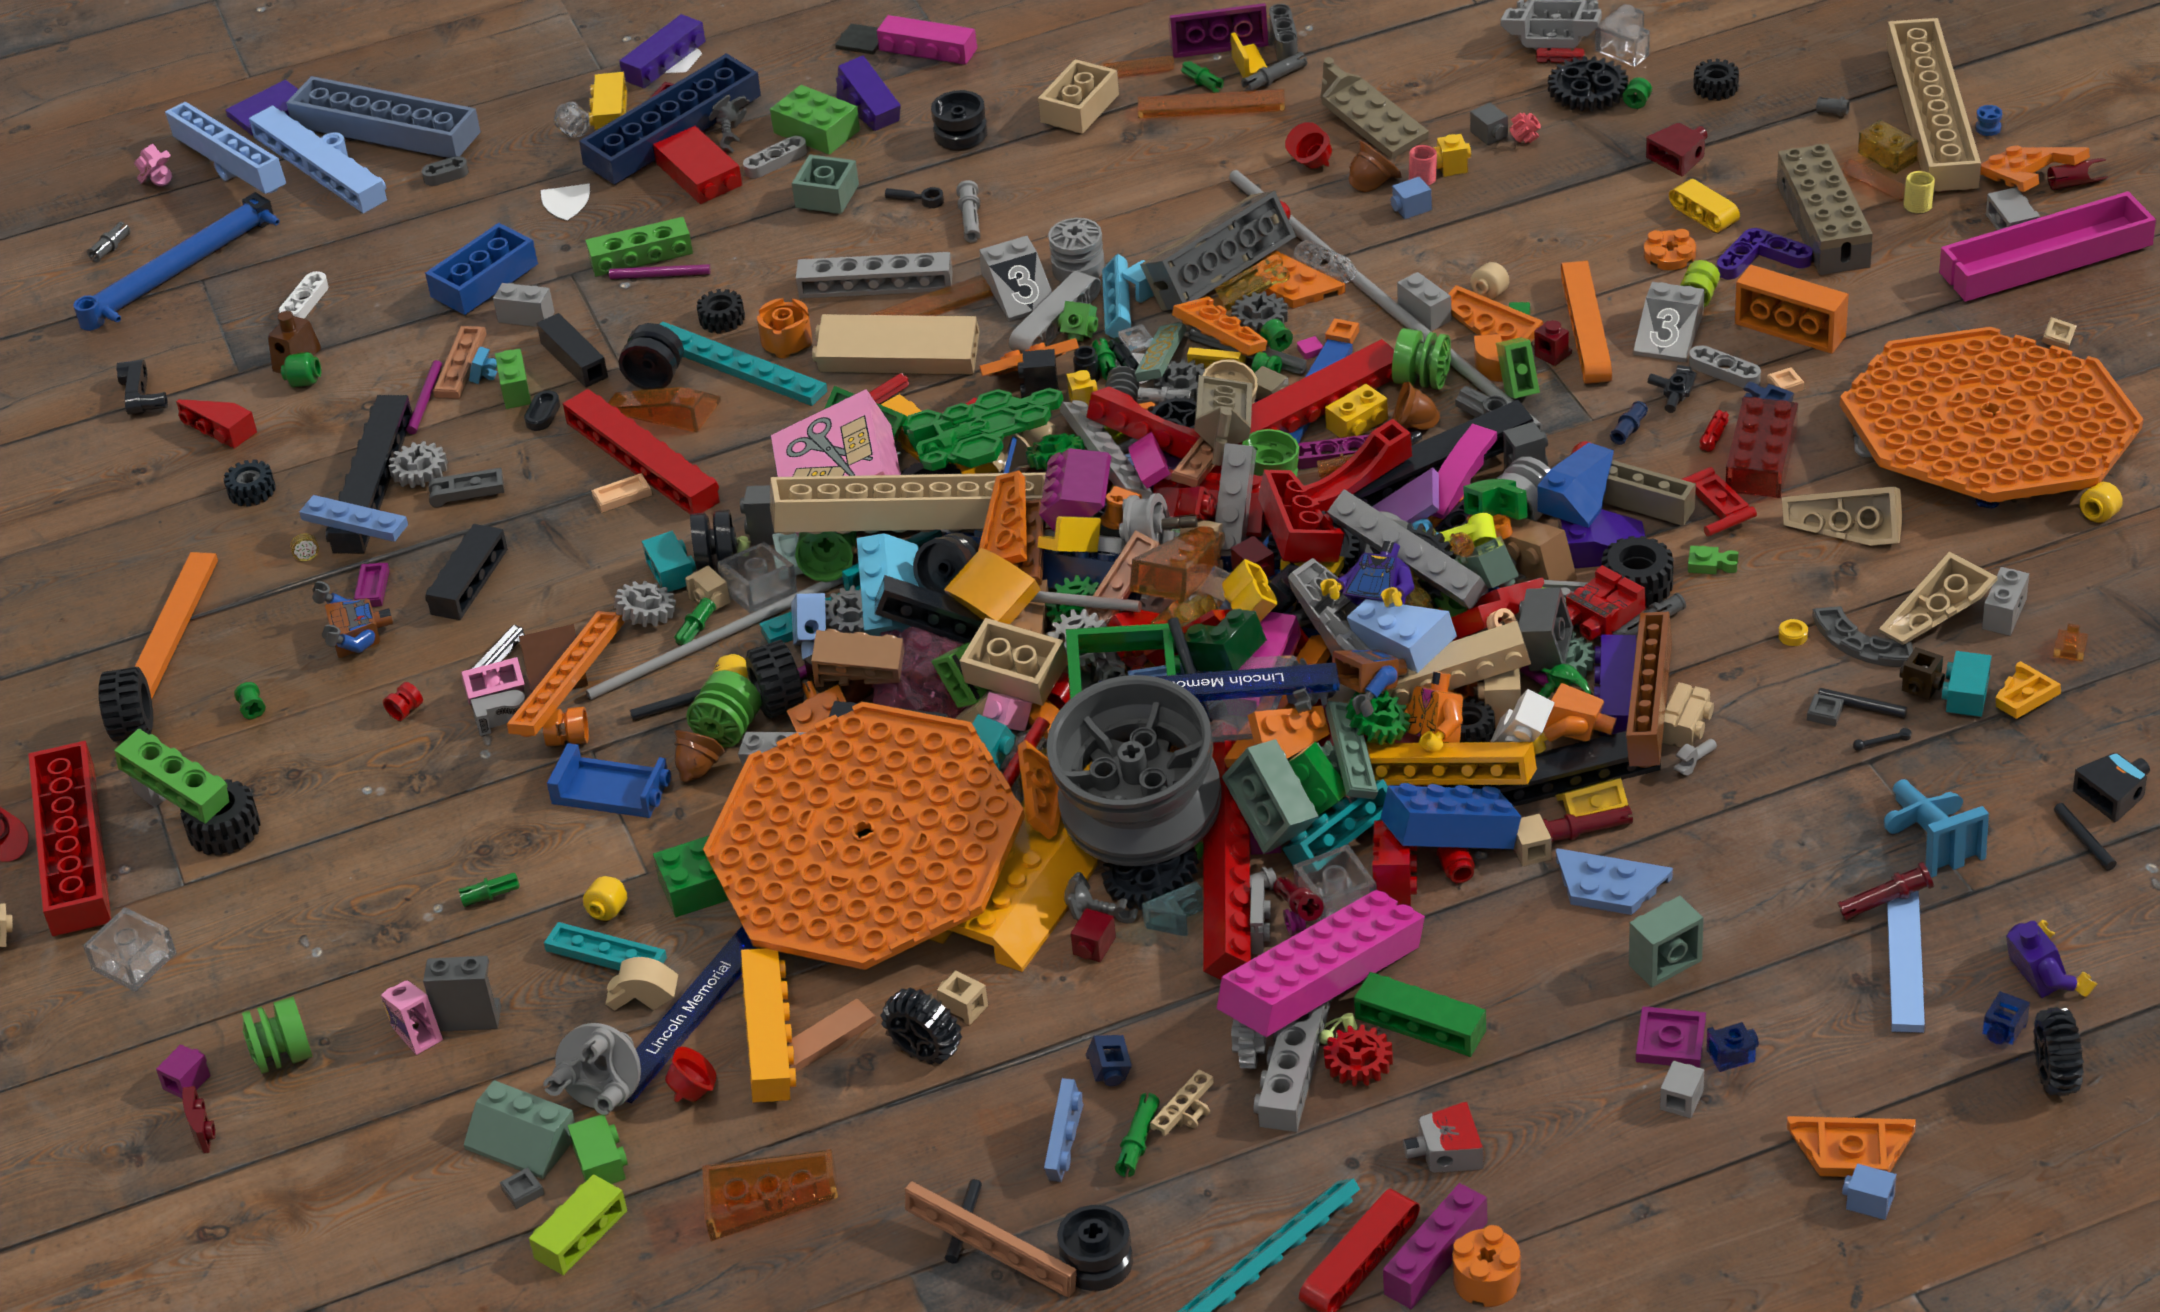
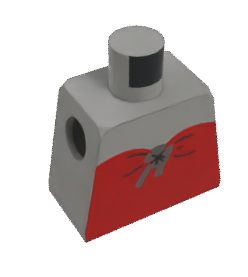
[1403,1102,1483,1173]

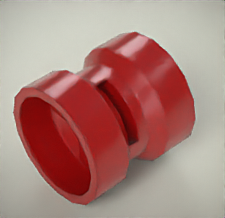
[383,682,423,721]

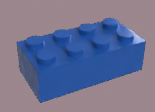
[425,223,538,315]
[1381,783,1522,849]

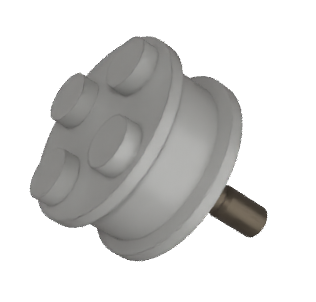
[1119,493,1198,556]

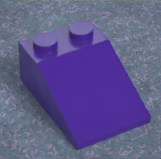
[1558,509,1645,568]

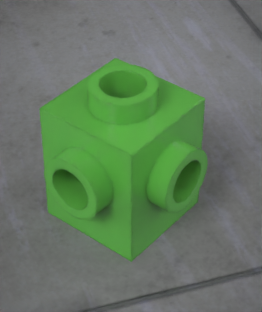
[1058,301,1098,342]

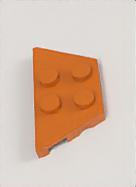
[1254,250,1345,309]
[979,338,1079,376]
[1787,1116,1916,1177]

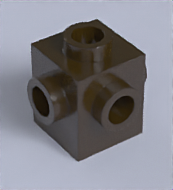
[1899,647,1945,700]

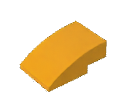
[944,548,1041,625]

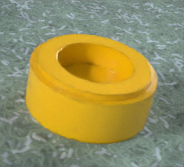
[1778,619,1808,646]

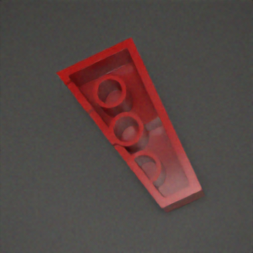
[1258,470,1345,563]

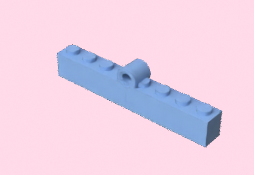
[165,102,287,194]
[249,105,387,213]

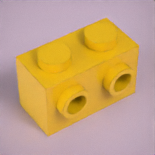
[1325,384,1388,438]

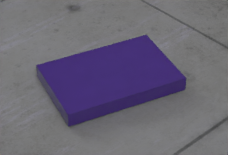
[225,80,299,135]

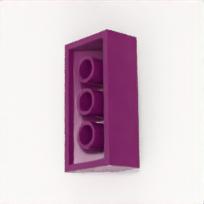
[1168,3,1268,58]
[1039,448,1112,532]

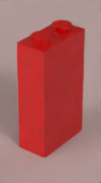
[653,126,743,204]

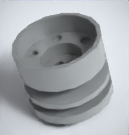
[1048,218,1105,282]
[1497,457,1550,521]

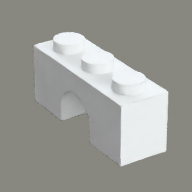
[1491,689,1555,742]

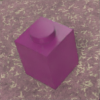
[156,1044,211,1098]

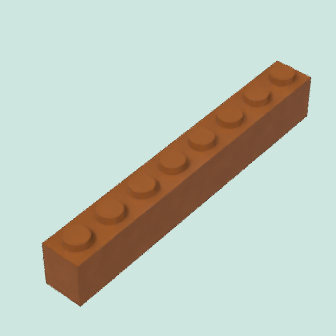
[1626,611,1672,768]

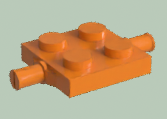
[787,681,847,732]

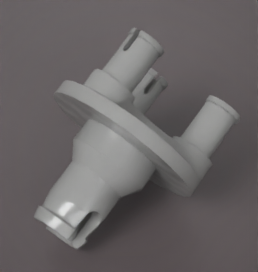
[543,1023,641,1115]

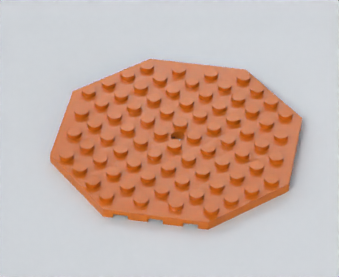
[1839,327,2144,502]
[703,702,1025,970]

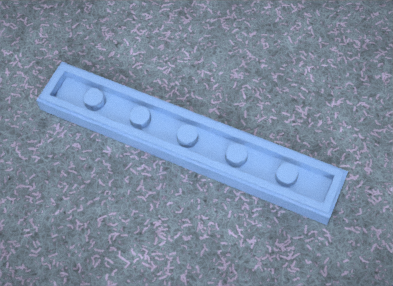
[1887,891,1925,1033]

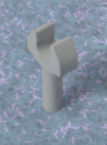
[1673,739,1717,775]

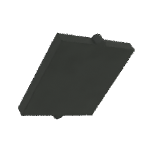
[835,23,879,55]

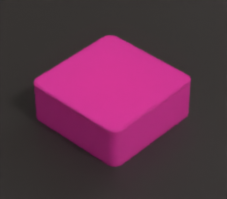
[1297,336,1323,359]

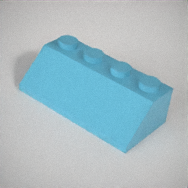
[857,533,927,644]

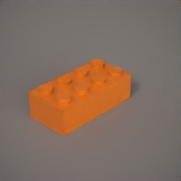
[1735,264,1849,354]

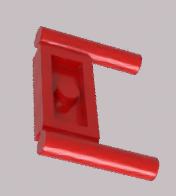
[1681,467,1757,537]

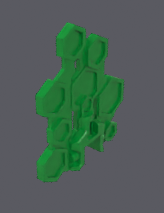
[902,388,1064,471]

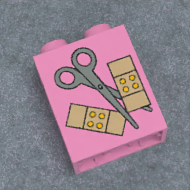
[771,389,901,540]

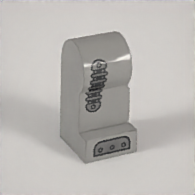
[470,690,525,736]

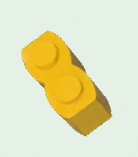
[1222,559,1277,622]

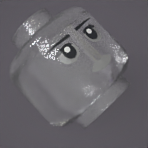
[554,102,590,138]

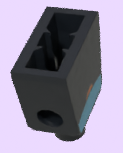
[2073,753,2150,823]

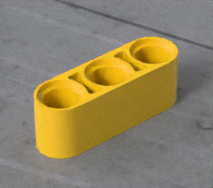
[1669,179,1740,233]

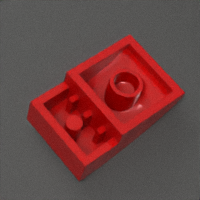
[1451,577,1545,640]

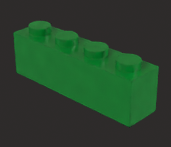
[1354,972,1486,1057]

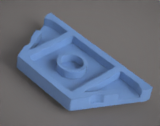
[1556,848,1673,915]

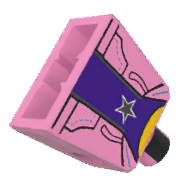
[381,981,443,1055]

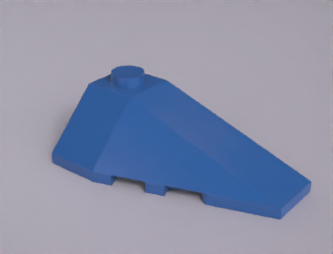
[1537,442,1614,528]

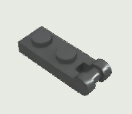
[428,468,505,507]

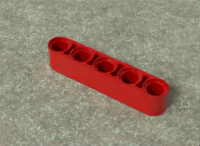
[1299,1188,1420,1312]

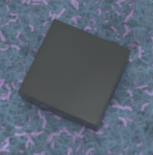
[1807,694,1844,727]
[500,1167,544,1209]

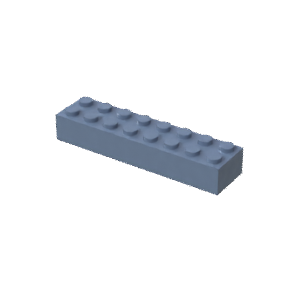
[286,76,481,158]

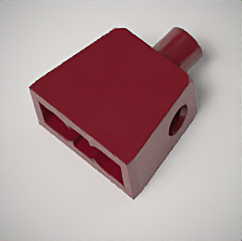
[1646,123,1708,177]

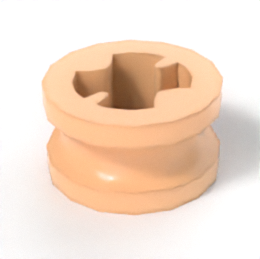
[1486,608,1516,630]

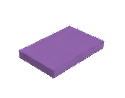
[1372,468,1439,524]

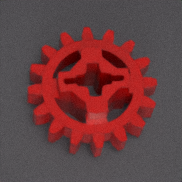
[1324,1025,1393,1087]

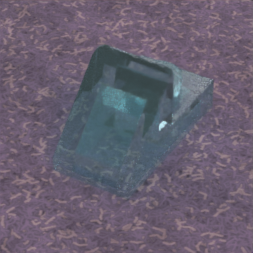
[1142,881,1203,936]

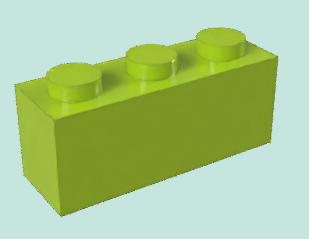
[529,1174,627,1275]

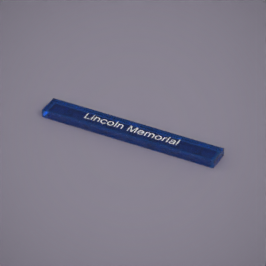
[1098,663,1340,702]
[626,926,763,1104]

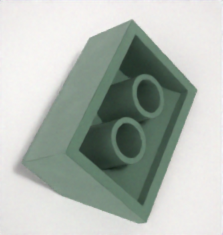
[1222,739,1319,854]
[464,1080,575,1179]

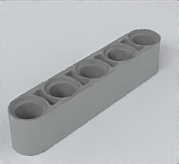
[1009,271,1101,353]

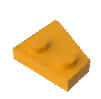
[1995,661,2061,719]

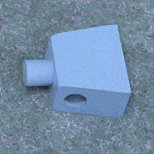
[791,593,826,660]

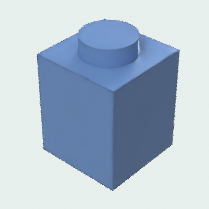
[1390,177,1432,219]
[1842,1164,1896,1220]

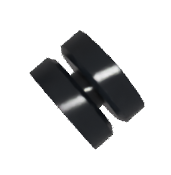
[931,90,987,150]
[618,323,684,391]
[690,509,738,571]
[913,533,979,597]
[1057,1205,1133,1291]

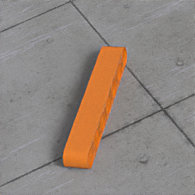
[1561,260,1612,384]

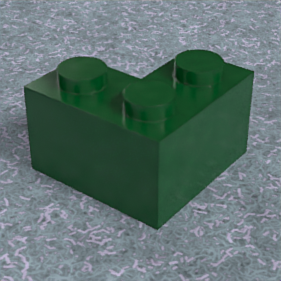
[1184,609,1267,674]

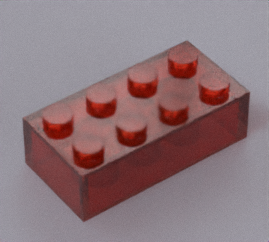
[1726,397,1798,498]

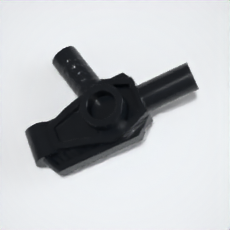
[1647,365,1697,413]

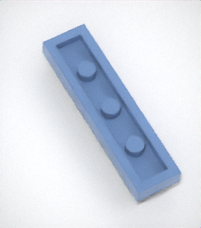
[299,495,408,542]

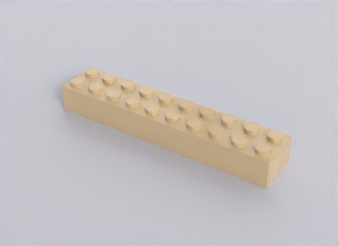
[1887,18,1981,192]
[770,473,1051,535]

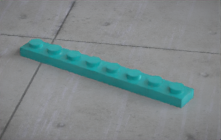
[660,321,828,406]
[1177,1178,1360,1312]

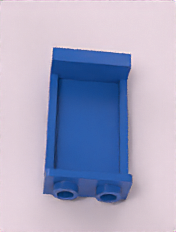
[547,743,671,818]

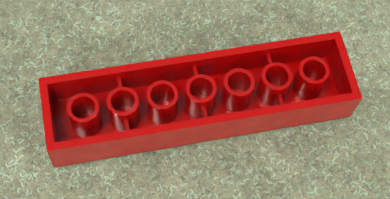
[28,740,112,936]

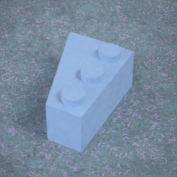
[1347,599,1457,673]

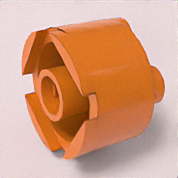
[757,298,812,359]
[1453,1225,1521,1307]

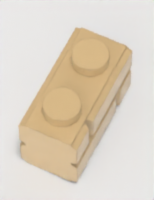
[1662,682,1714,747]

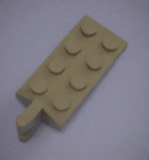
[1320,57,1429,159]
[1194,375,1253,466]

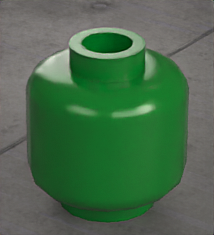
[281,352,322,388]

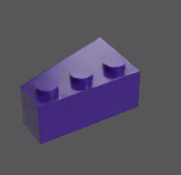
[836,55,901,132]

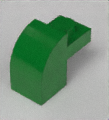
[1463,479,1527,520]

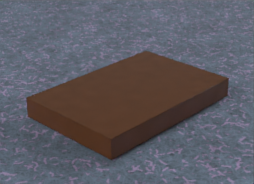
[519,624,588,693]

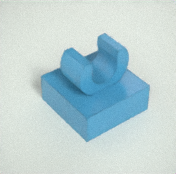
[469,347,497,384]

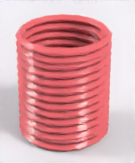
[1409,145,1437,185]

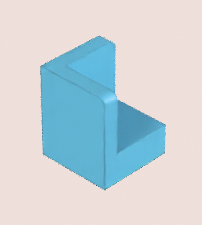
[1122,260,1154,303]

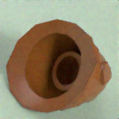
[1349,140,1402,192]
[1392,382,1440,430]
[674,730,725,783]

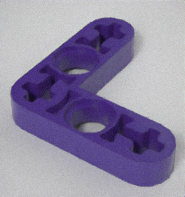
[1717,228,1813,280]

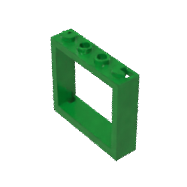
[1066,623,1183,699]

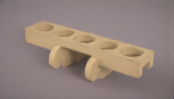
[1150,1070,1214,1136]

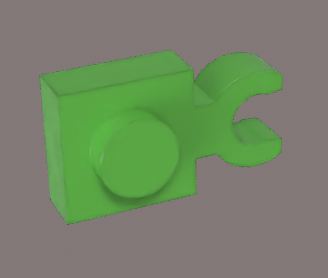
[1688,545,1739,574]

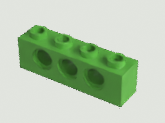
[586,217,693,277]
[114,729,229,824]

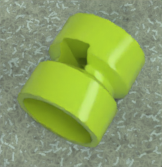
[1680,260,1720,307]

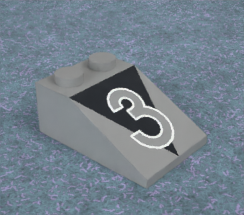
[979,236,1052,322]
[1633,282,1704,363]

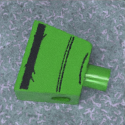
[931,643,988,708]

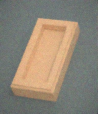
[591,473,652,513]

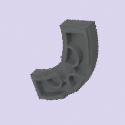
[1812,606,1913,667]

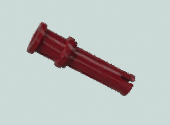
[1542,805,1633,845]
[1837,862,1934,921]
[1273,877,1324,921]

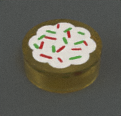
[290,533,319,561]

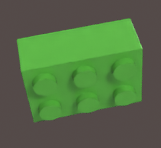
[770,85,860,155]

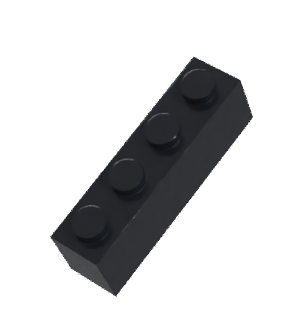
[425,524,508,620]
[874,575,984,644]

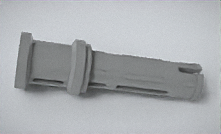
[956,180,980,243]

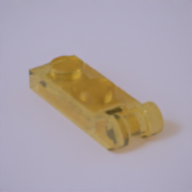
[1215,254,1290,311]

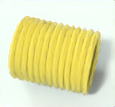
[1903,171,1935,213]

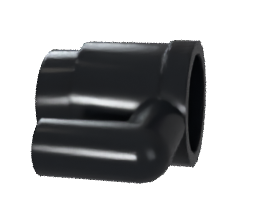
[1073,346,1100,382]

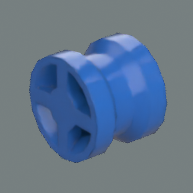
[1975,105,2002,136]

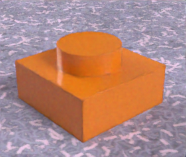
[1325,318,1359,344]

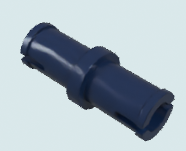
[1610,401,1648,445]

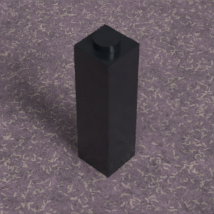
[536,313,608,388]

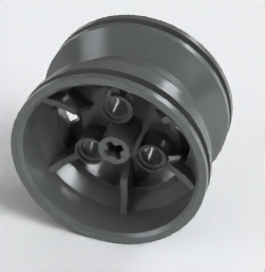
[1047,675,1222,866]

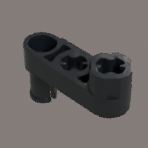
[116,360,168,415]

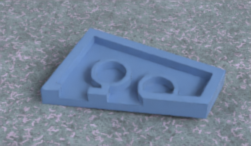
[1044,1078,1084,1182]

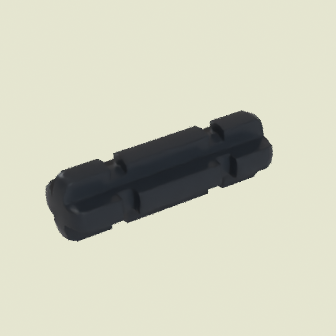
[1108,337,1139,371]

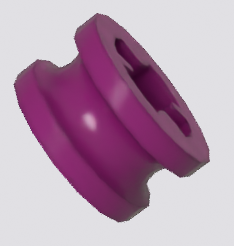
[1283,909,1306,936]

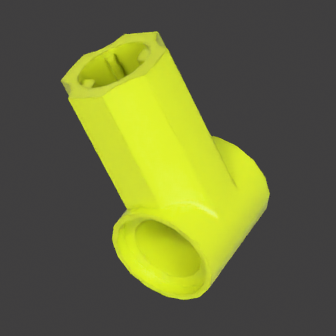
[1440,513,1497,554]

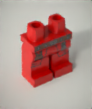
[1566,565,1645,641]

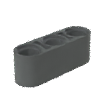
[1269,4,1298,61]

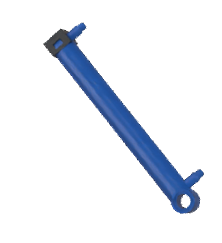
[73,192,280,331]

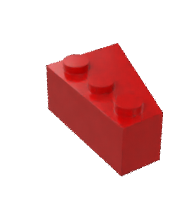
[1372,821,1417,907]

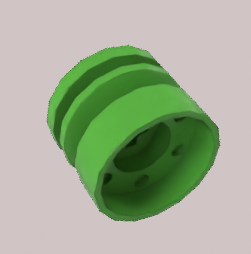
[1392,328,1451,390]
[1242,429,1299,477]
[795,531,857,582]
[686,670,762,748]
[242,996,313,1074]

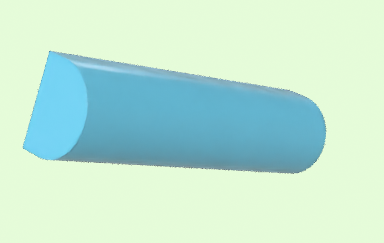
[1102,254,1131,338]

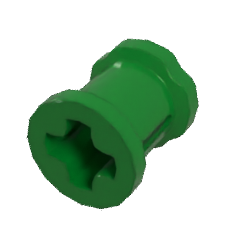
[234,682,266,719]

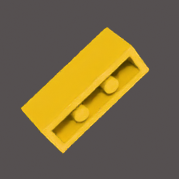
[589,72,627,131]

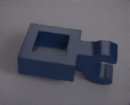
[1742,382,1794,416]

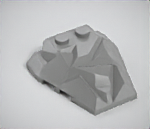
[1501,0,1602,50]
[1288,558,1371,656]

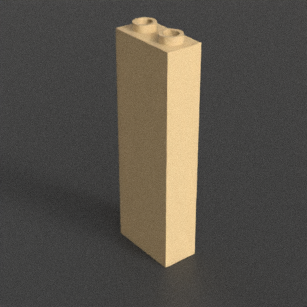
[812,314,980,374]

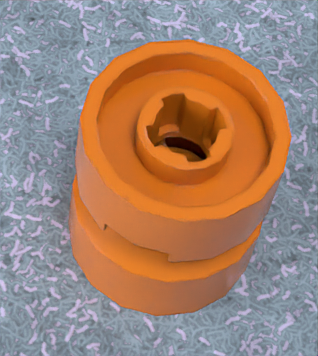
[543,707,589,747]

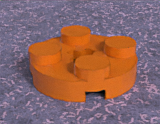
[1644,229,1696,270]

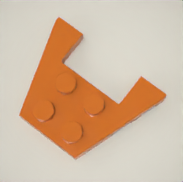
[1980,146,2090,192]

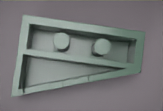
[1454,536,1519,589]

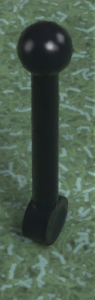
[1853,728,1912,751]

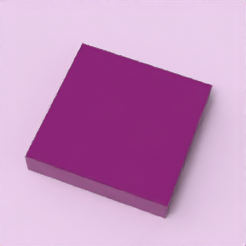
[1636,1006,1706,1068]

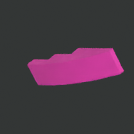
[1432,424,1497,519]
[1129,432,1170,489]

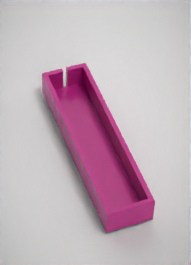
[1939,191,2156,302]
[1217,890,1425,1037]

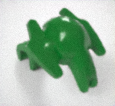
[1538,664,1591,699]

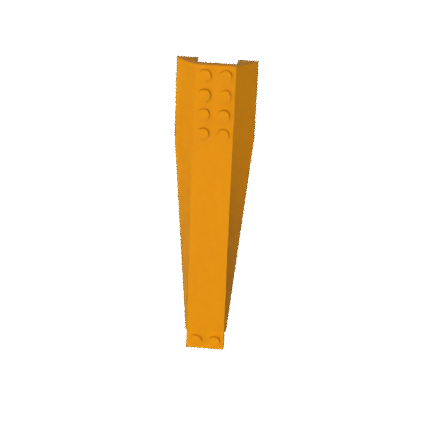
[930,660,1156,972]

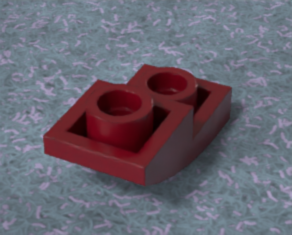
[182,1086,216,1153]

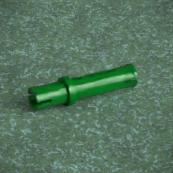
[1115,1093,1160,1177]

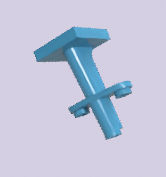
[1884,779,1989,878]

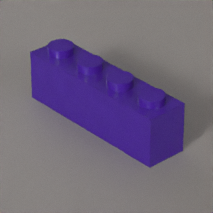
[619,14,706,88]
[1594,635,1636,736]

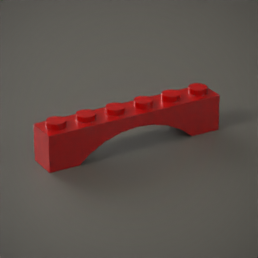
[1086,387,1242,473]
[1264,419,1412,527]

